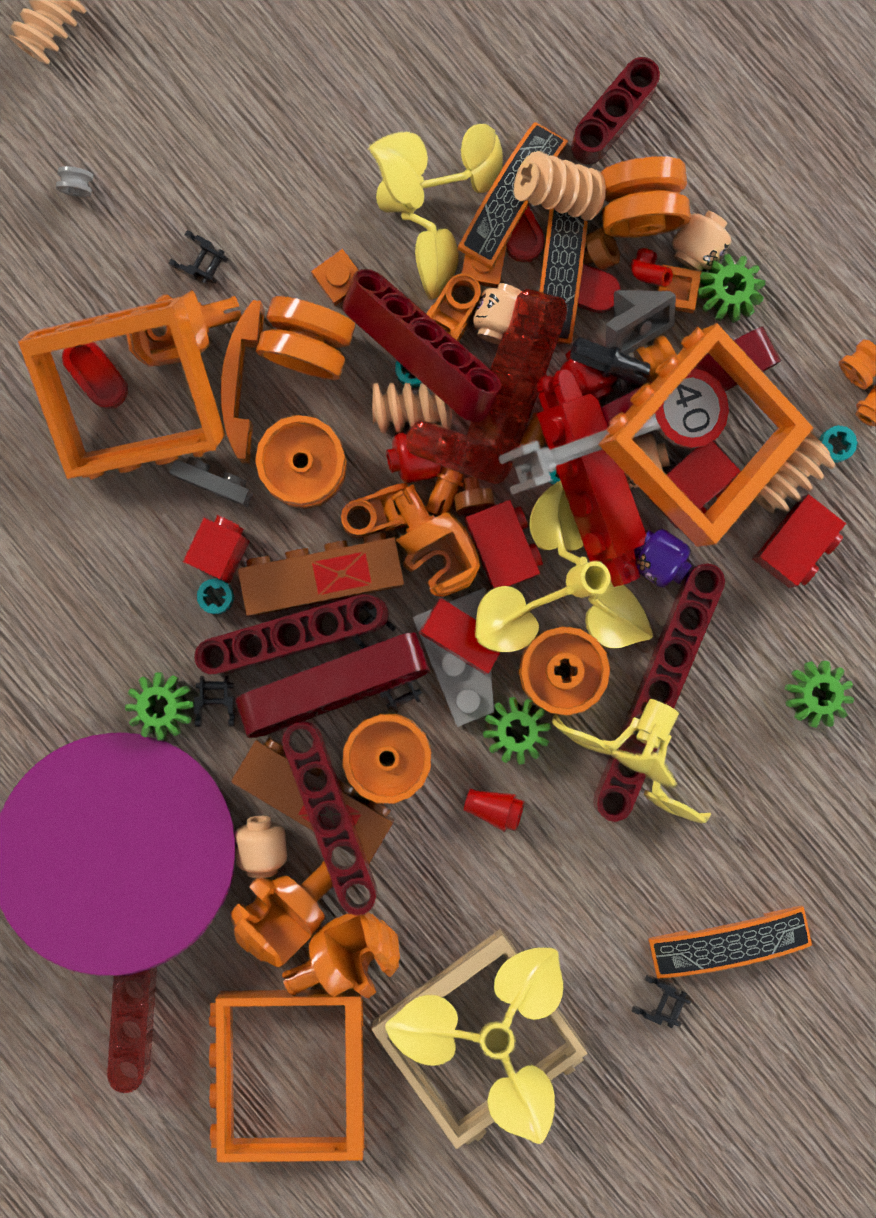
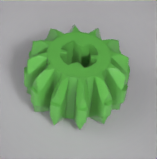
[697,254,765,323]
[785,661,854,728]
[125,672,194,740]
[483,697,551,765]

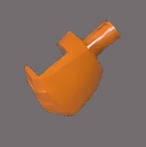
[126,290,242,367]
[391,484,481,597]
[230,861,333,967]
[282,912,400,998]

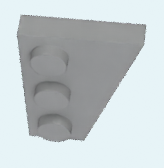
[413,587,494,727]

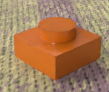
[462,246,506,288]
[311,248,358,306]
[657,265,702,313]

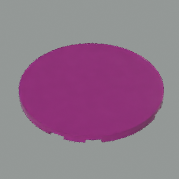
[0,733,236,976]

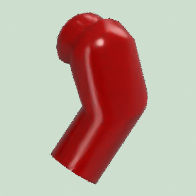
[631,248,673,288]

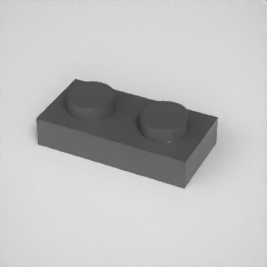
[169,457,253,508]

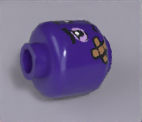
[634,529,693,588]

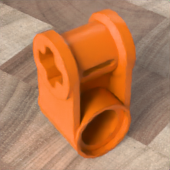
[426,274,481,342]
[341,482,410,539]

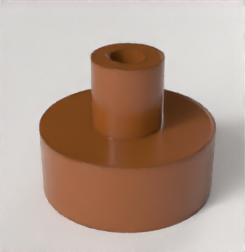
[583,227,620,270]
[454,477,495,515]

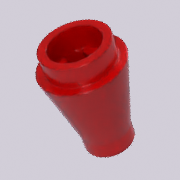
[463,788,525,832]

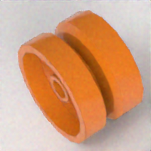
[601,156,691,238]
[256,296,356,380]
[255,415,347,509]
[518,626,610,716]
[343,713,431,804]

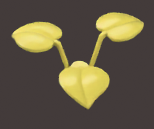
[368,124,503,300]
[475,481,653,652]
[552,699,711,823]
[385,948,563,1144]

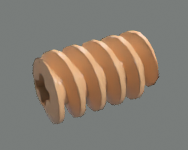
[8,0,87,65]
[514,151,606,221]
[372,383,452,434]
[755,433,836,514]

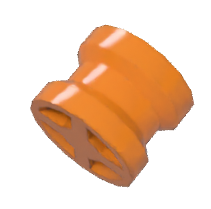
[633,335,677,383]
[839,339,876,390]

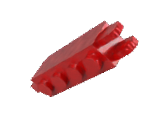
[536,369,646,587]

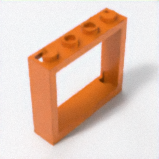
[18,297,226,480]
[598,323,814,547]
[209,989,365,1162]

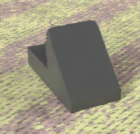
[605,290,676,355]

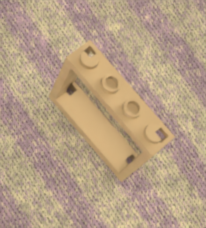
[371,928,588,1149]

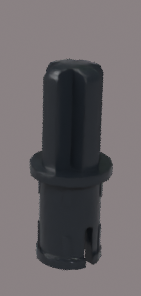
[570,337,650,387]

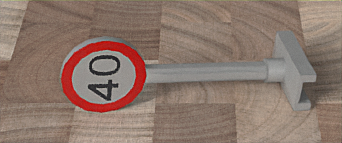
[499,368,729,495]

